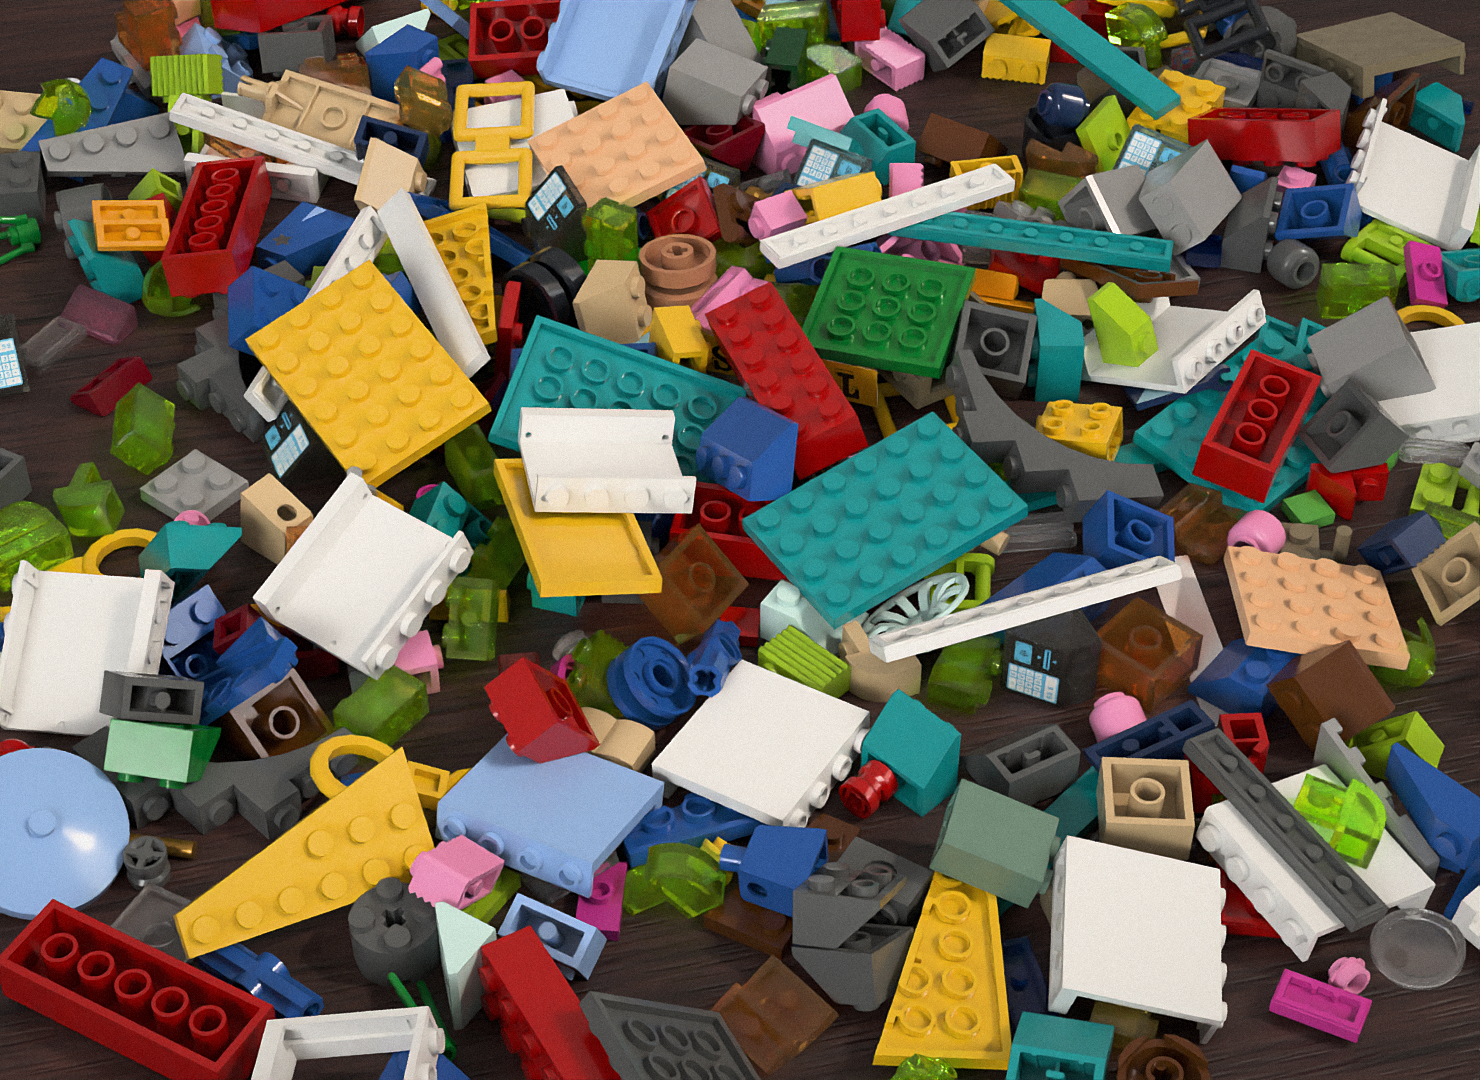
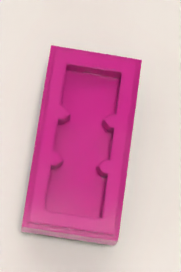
[1403,241,1448,309]
[576,861,628,941]
[1269,969,1372,1043]

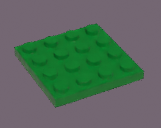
[802,246,976,379]

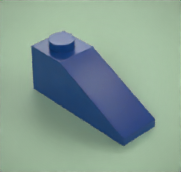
[1385,742,1480,870]

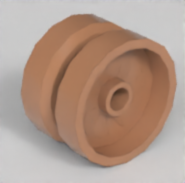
[639,234,718,311]

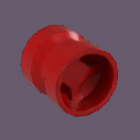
[327,5,365,38]
[839,760,898,819]

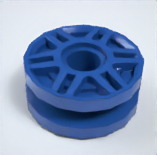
[607,636,697,730]

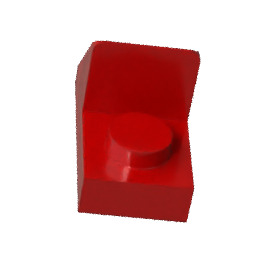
[1305,463,1389,521]

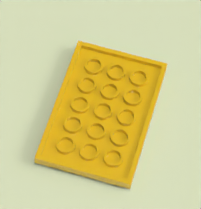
[245,259,492,488]

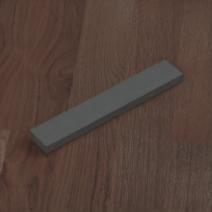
[1182,728,1389,933]

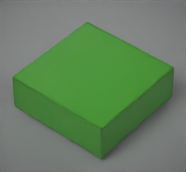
[1281,489,1336,528]

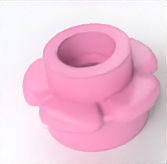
[1328,957,1370,995]

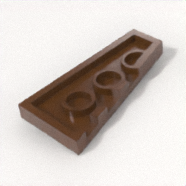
[1060,258,1199,303]
[703,813,861,960]

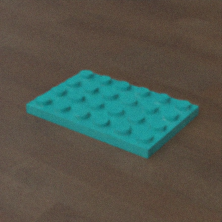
[488,315,747,484]
[1132,329,1333,519]
[742,411,1028,630]

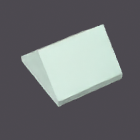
[434,901,497,1030]

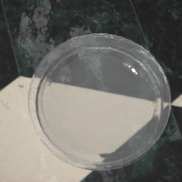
[1369,908,1466,990]

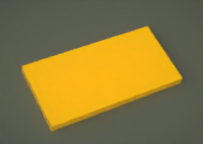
[493,458,663,597]

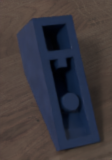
[1083,699,1215,772]

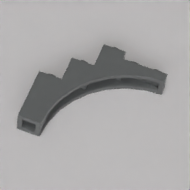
[176,260,305,442]
[946,349,1164,523]
[72,725,359,840]

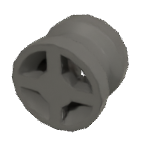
[123,836,171,892]

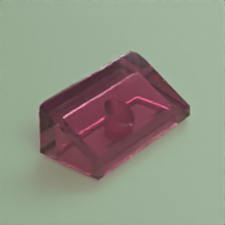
[59,284,138,346]

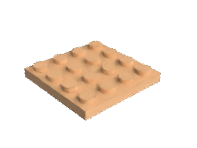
[527,81,707,232]
[1224,546,1411,670]

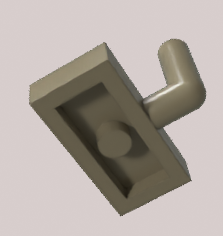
[1278,522,1352,564]

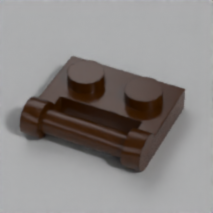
[712,183,765,257]

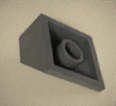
[792,923,914,1011]

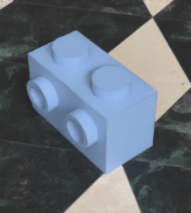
[497,893,607,981]

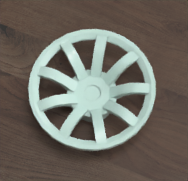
[862,573,970,654]

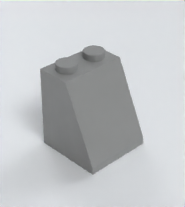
[674,0,762,63]
[662,38,769,125]
[1139,139,1242,256]
[1057,165,1160,238]
[1307,296,1437,401]

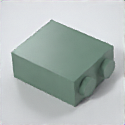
[929,779,1061,908]

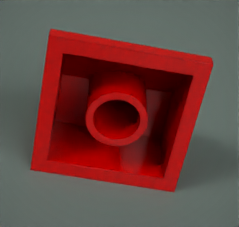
[484,657,600,764]

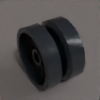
[501,246,587,333]

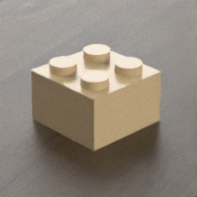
[1096,757,1195,860]

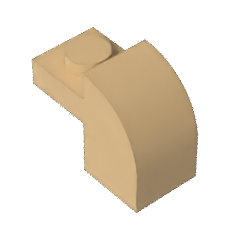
[838,620,922,702]

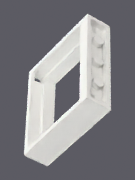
[251,1006,445,1080]

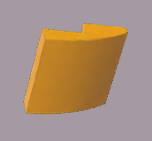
[92,200,170,251]

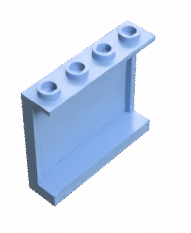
[537,0,697,101]
[435,733,665,898]

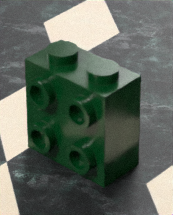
[759,26,808,100]

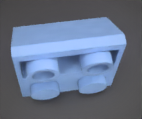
[172,22,254,99]

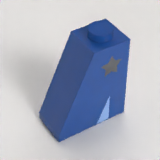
[256,201,355,277]

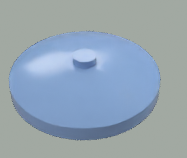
[0,748,130,920]

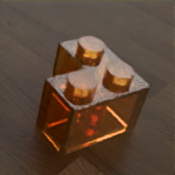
[114,0,182,72]
[298,52,371,96]

